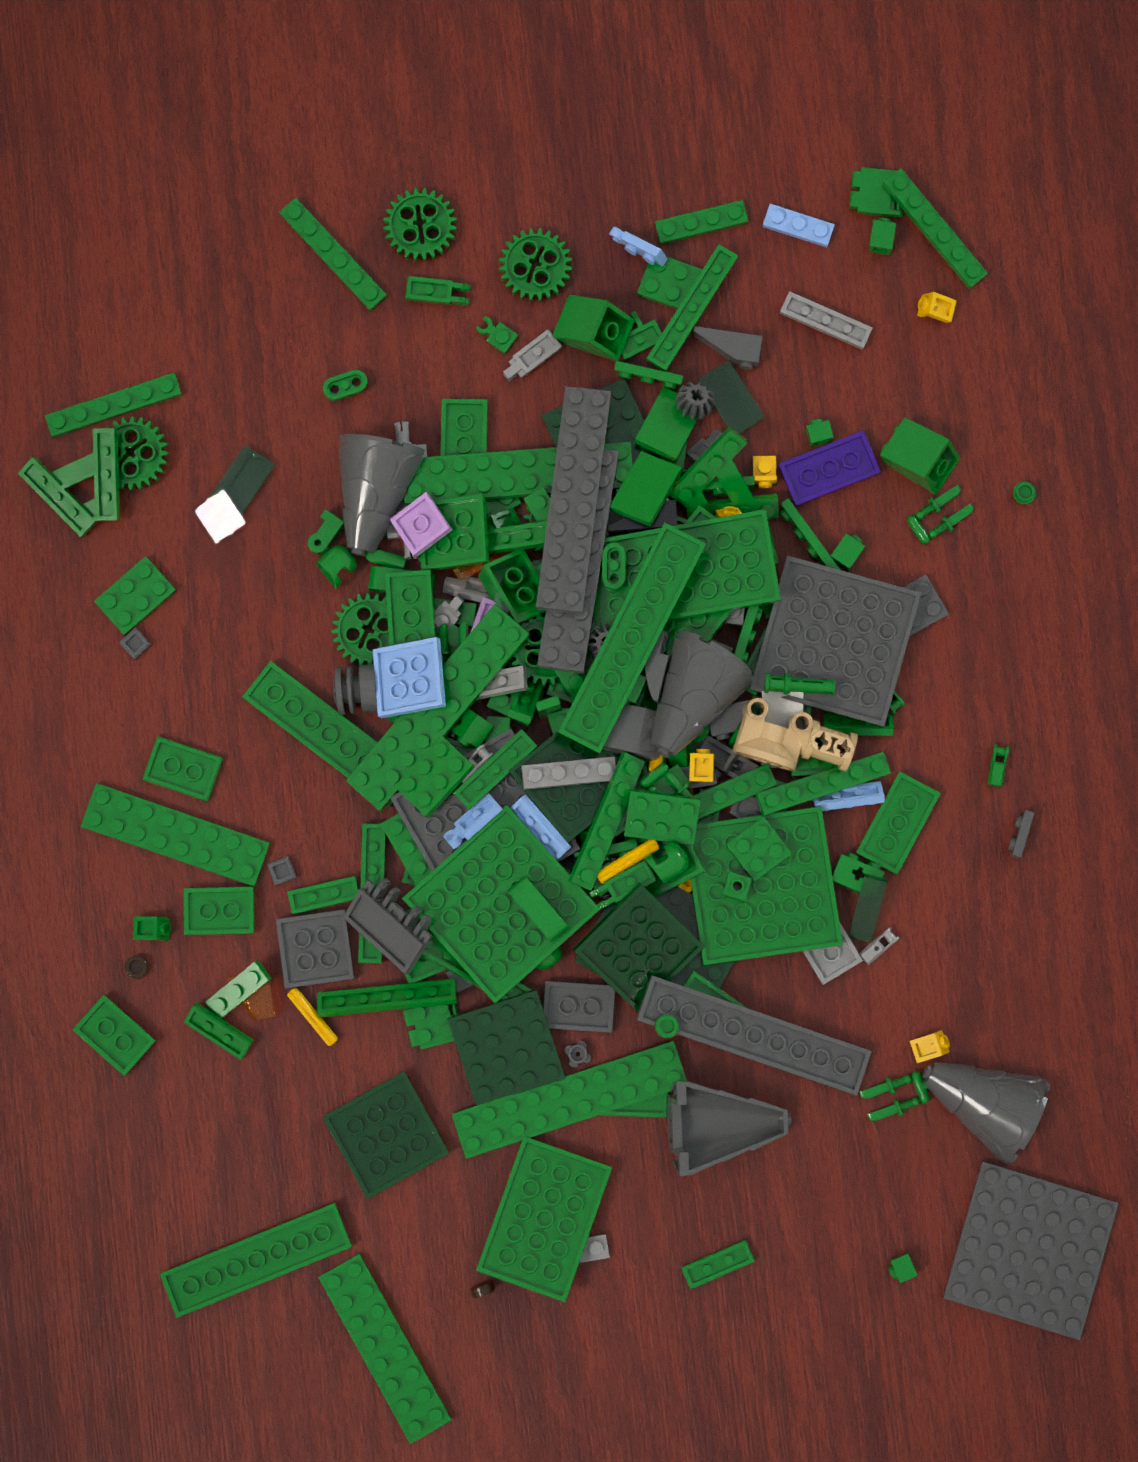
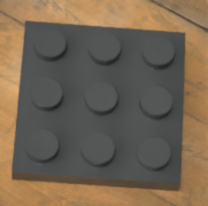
[276,910,355,989]

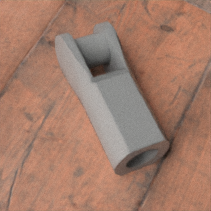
[462,744,494,783]
[859,927,900,965]

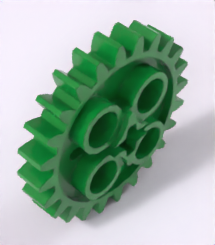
[383,188,457,262]
[499,228,572,302]
[105,416,170,491]
[331,593,389,666]
[511,614,561,687]

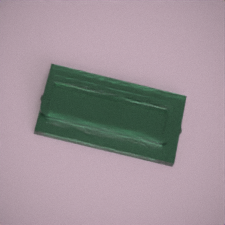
[698,361,765,434]
[207,445,275,522]

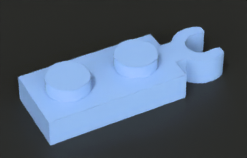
[609,227,667,266]
[443,793,503,849]

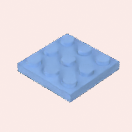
[373,637,446,718]

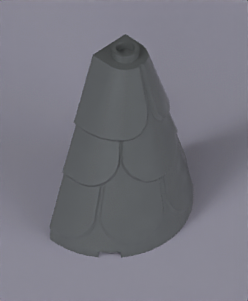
[338,434,425,556]
[650,630,754,758]
[922,1062,1050,1165]
[667,1081,791,1176]

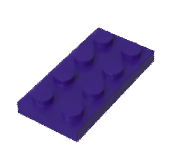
[778,430,881,507]

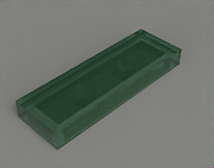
[848,874,888,942]

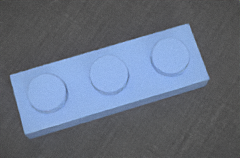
[762,204,835,248]
[813,781,885,811]
[510,794,571,860]

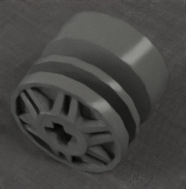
[333,664,378,715]

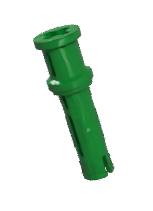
[764,673,835,695]

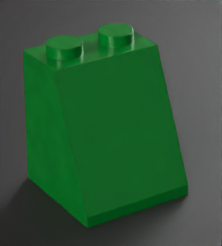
[552,295,635,361]
[880,417,961,496]

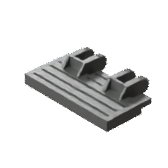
[343,879,432,974]

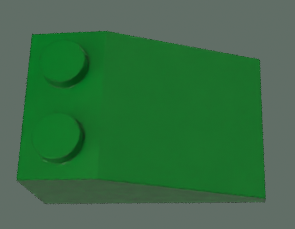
[478,550,546,624]

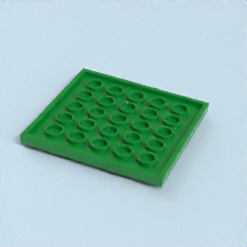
[402,805,601,1004]
[691,806,843,966]

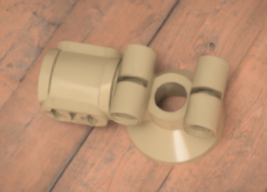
[732,698,858,771]

